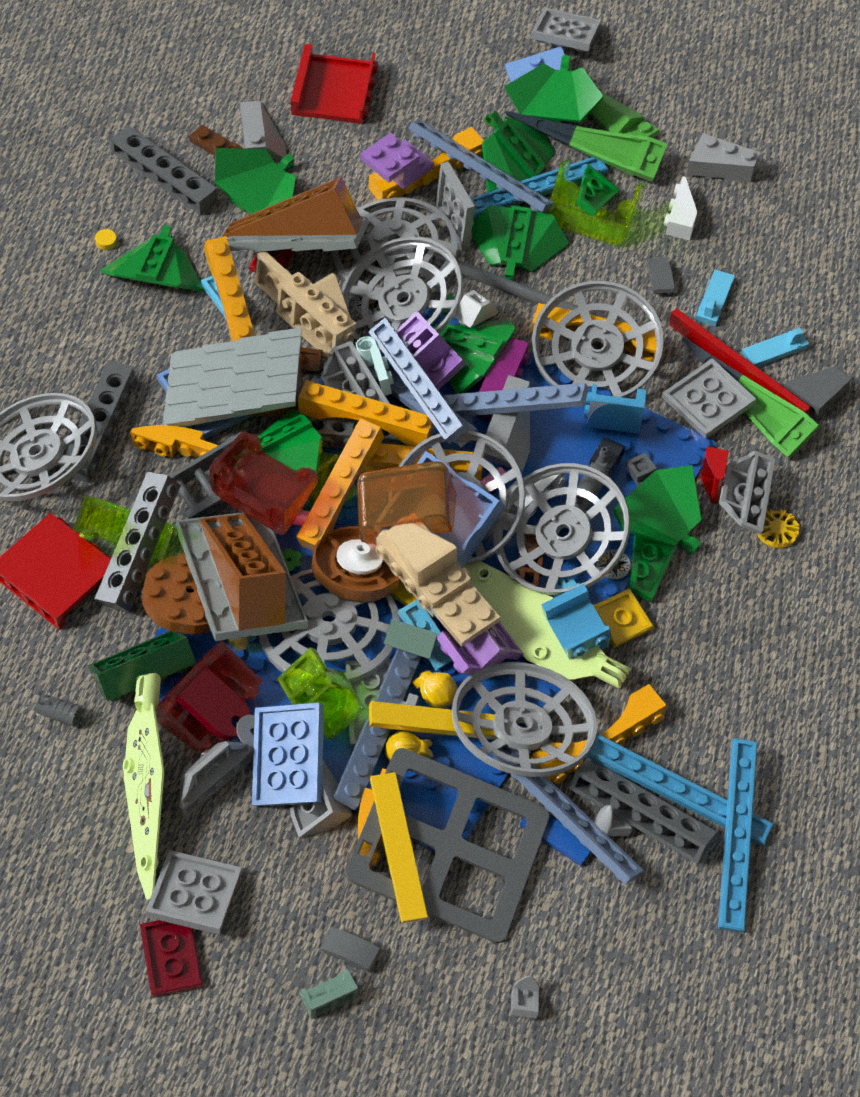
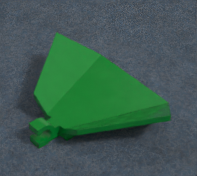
[504,55,603,123]
[482,110,553,192]
[215,148,296,214]
[471,205,569,281]
[101,225,204,291]
[431,319,516,394]
[230,408,323,474]
[613,465,702,555]

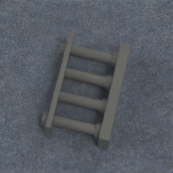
[168,432,265,519]

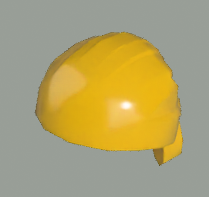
[412,671,457,709]
[385,731,433,762]

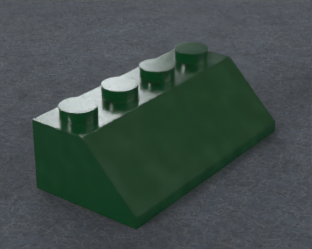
[87,631,197,702]

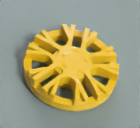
[757,509,799,548]

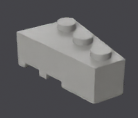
[686,133,760,182]

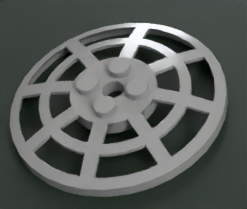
[332,197,458,298]
[341,237,464,352]
[532,281,664,402]
[0,393,97,501]
[389,430,526,565]
[493,463,631,595]
[259,569,400,686]
[452,662,597,777]

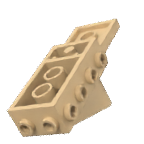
[255,251,356,359]
[375,513,500,647]

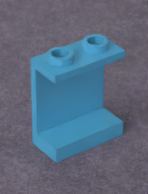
[541,583,612,660]

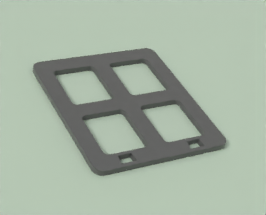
[345,748,549,943]

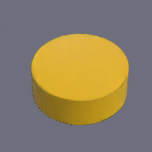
[95,229,117,250]

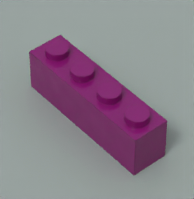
[478,337,531,420]

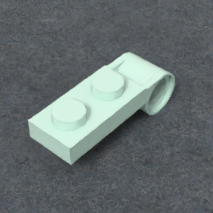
[356,337,394,396]

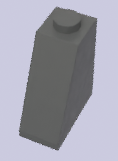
[784,366,852,421]

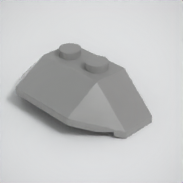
[321,341,389,404]
[719,451,775,534]
[179,741,254,820]

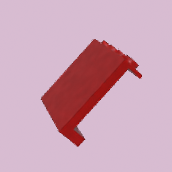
[291,44,379,124]
[0,512,112,630]

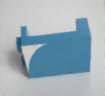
[583,384,646,434]

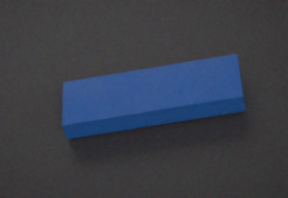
[520,815,592,866]

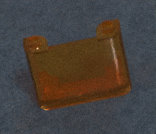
[357,461,457,544]

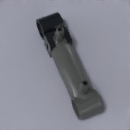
[564,437,625,513]

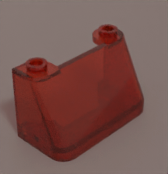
[209,430,318,535]
[155,641,263,751]

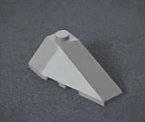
[240,101,286,162]
[483,375,530,472]
[290,760,352,838]

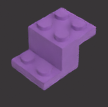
[360,133,434,189]
[396,311,466,390]
[436,622,524,675]

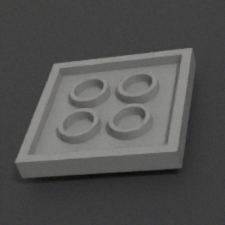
[531,7,601,52]
[436,162,476,251]
[662,358,756,438]
[146,850,242,935]

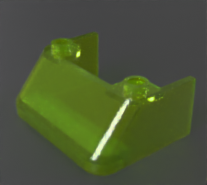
[547,159,646,245]
[73,495,177,563]

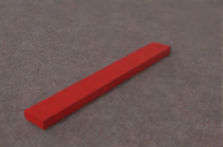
[669,308,810,415]

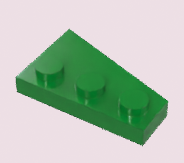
[576,164,620,217]
[629,534,678,602]

